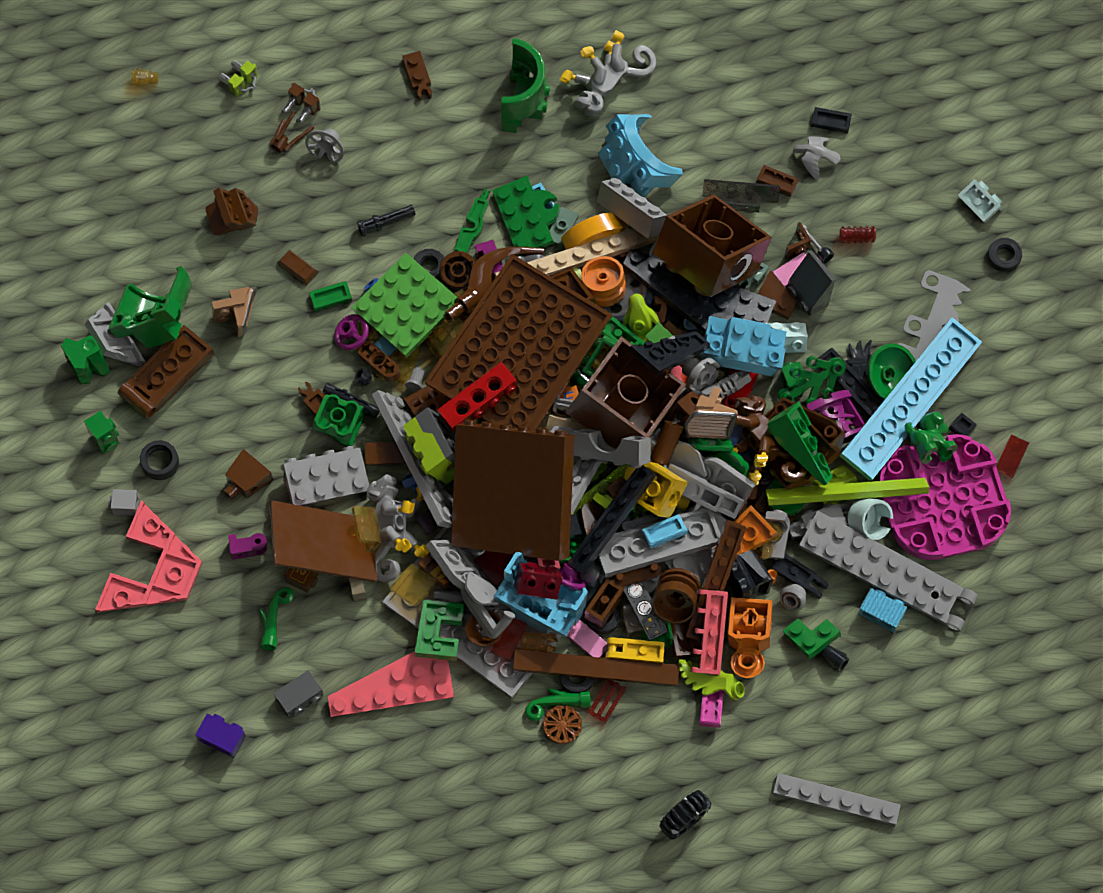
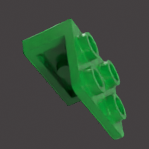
[687,437,733,457]

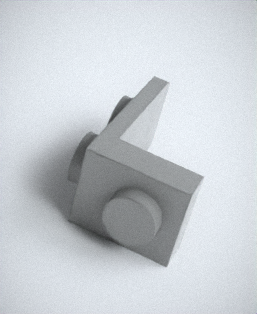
[764,510,790,559]

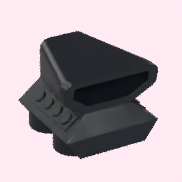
[727,549,773,599]

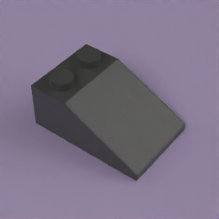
[787,250,835,316]

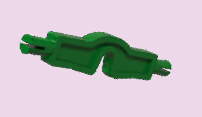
[455,188,490,253]

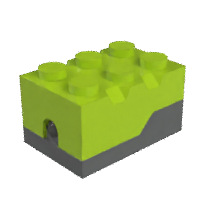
[403,407,456,484]

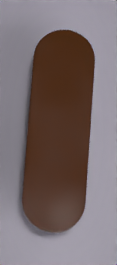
[612,563,661,587]

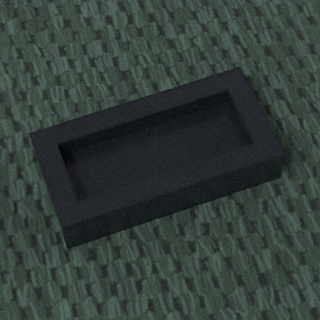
[811,107,852,133]

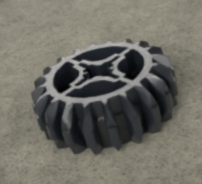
[659,790,712,839]

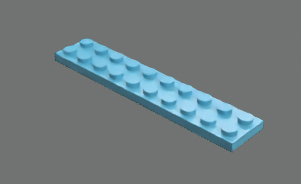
[840,317,982,481]

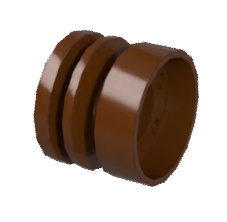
[653,568,700,623]

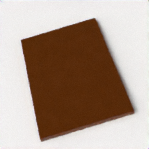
[270,500,377,583]

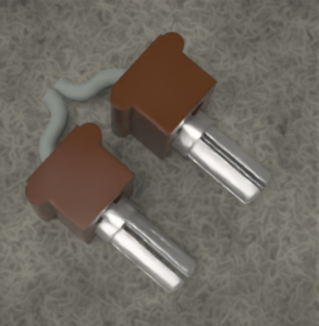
[282,83,321,123]

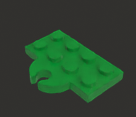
[492,176,560,257]

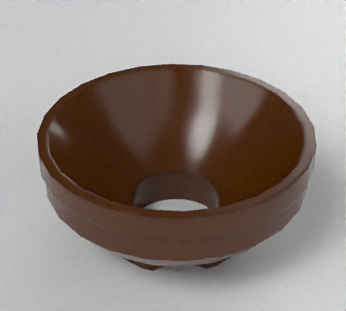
[466,610,503,647]

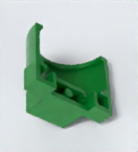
[501,38,551,133]
[108,266,192,348]

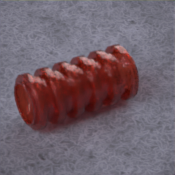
[840,226,876,244]

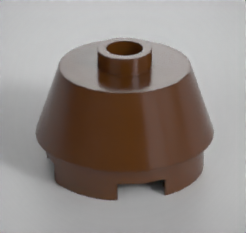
[439,251,476,290]

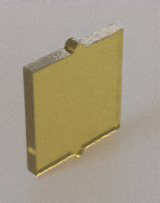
[390,563,438,607]

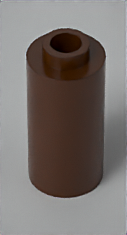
[650,420,683,467]

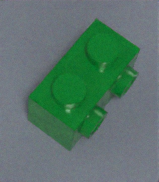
[84,410,119,454]

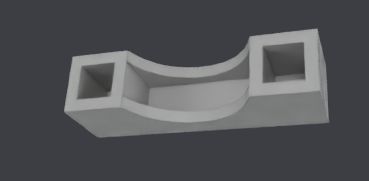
[572,428,651,468]

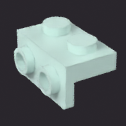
[769,322,808,353]

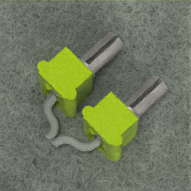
[219,60,258,97]

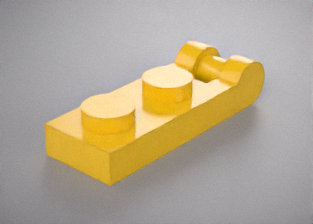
[605,637,665,663]

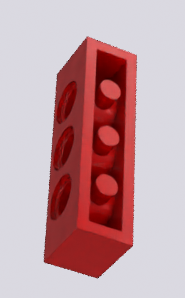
[438,362,517,433]

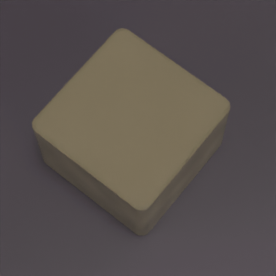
[349,578,367,602]

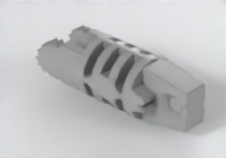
[701,371,751,399]

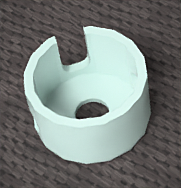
[848,498,893,540]

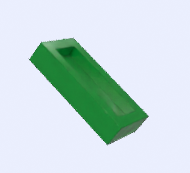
[309,281,352,312]

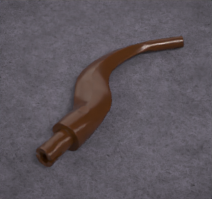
[443,247,544,322]

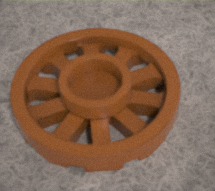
[543,706,582,745]

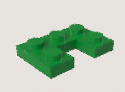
[415,600,464,661]

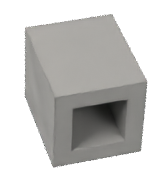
[108,489,140,516]

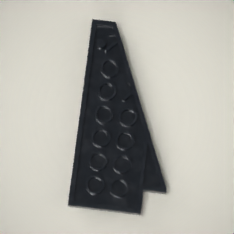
[623,249,776,334]

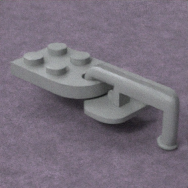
[649,429,756,513]
[426,540,515,639]

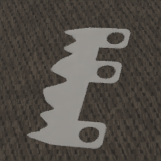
[899,270,971,360]

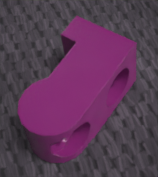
[475,240,503,280]
[228,533,268,560]

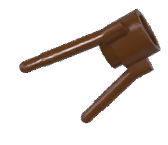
[269,111,314,153]

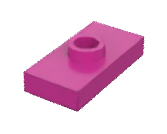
[700,690,724,728]

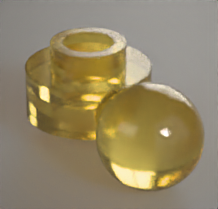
[757,522,783,559]

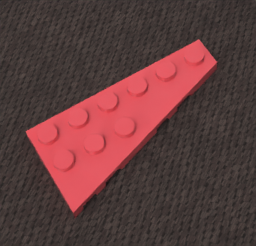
[328,636,454,717]

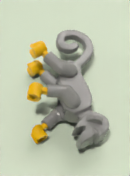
[560,30,656,117]
[367,475,430,583]

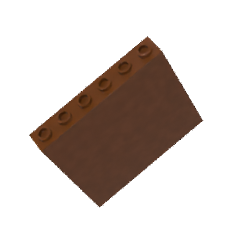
[451,420,575,561]

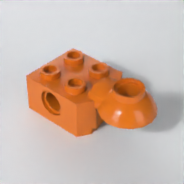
[728,598,773,679]

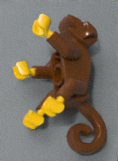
[733,396,807,485]

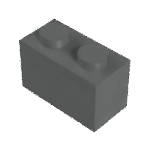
[274,671,323,718]

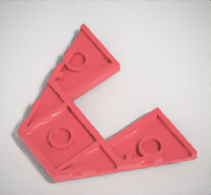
[95,501,202,613]

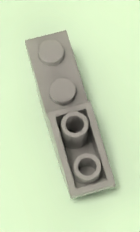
[668,463,744,519]

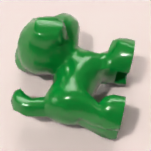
[904,412,958,464]

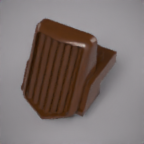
[205,187,258,236]

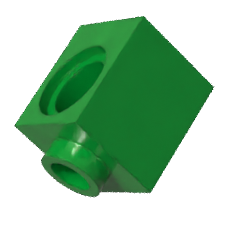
[779,362,807,391]

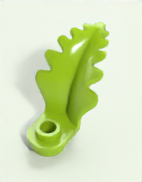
[679,659,745,701]

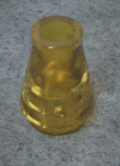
[131,68,159,86]

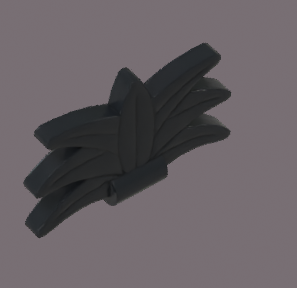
[846,340,872,380]

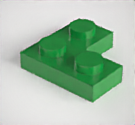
[783,619,841,659]

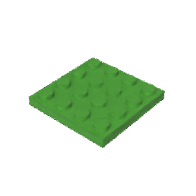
[351,253,457,358]

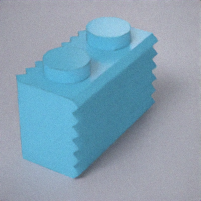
[858,589,907,633]

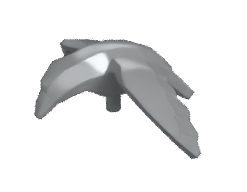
[793,136,841,180]

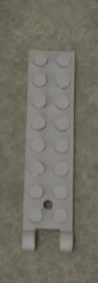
[798,510,978,632]

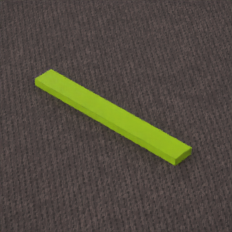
[766,478,929,506]

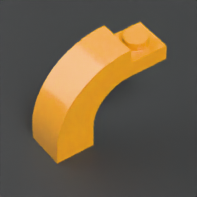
[561,212,629,250]

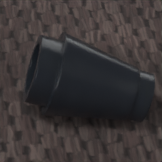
[819,645,849,672]

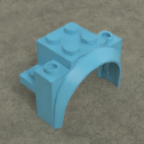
[598,114,683,198]
[698,316,787,376]
[494,552,588,638]

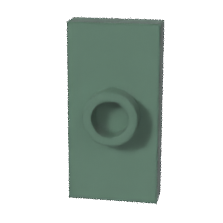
[550,207,579,248]

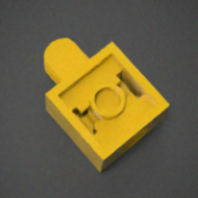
[624,462,688,518]

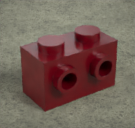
[514,562,563,600]

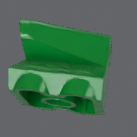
[60,335,110,384]
[312,394,365,447]

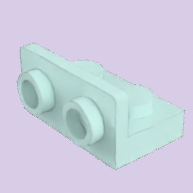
[958,179,1003,223]

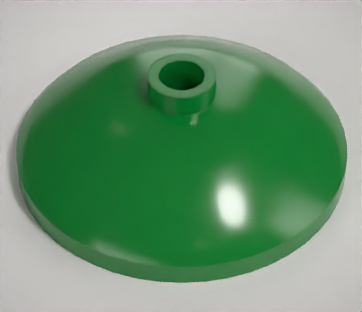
[867,343,916,400]

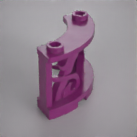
[806,390,865,445]

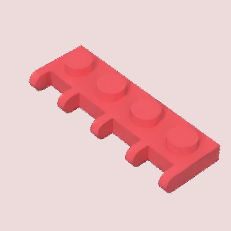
[691,589,728,675]

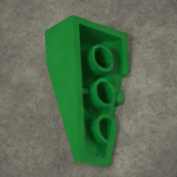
[767,402,833,486]

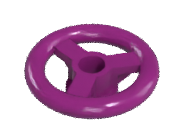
[334,314,369,351]
[559,563,586,590]

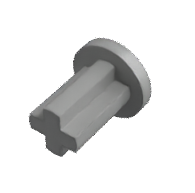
[405,367,425,392]
[553,396,573,413]

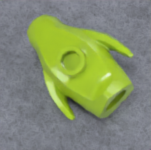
[623,293,660,342]

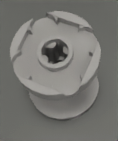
[669,336,720,395]

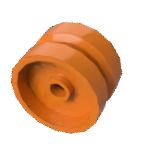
[581,256,626,307]

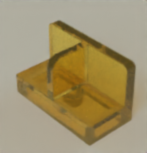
[349,506,382,552]

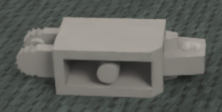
[788,502,853,540]

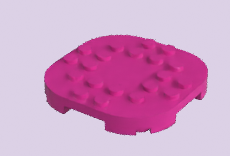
[878,434,1011,560]

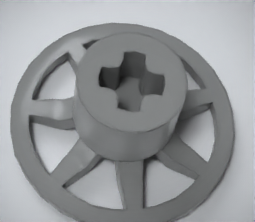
[305,129,344,163]

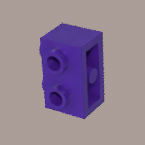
[195,713,246,758]

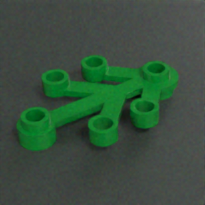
[777,356,846,408]

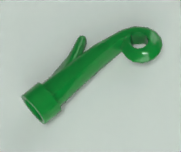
[259,587,294,651]
[525,688,591,721]

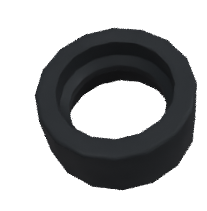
[140,440,179,481]

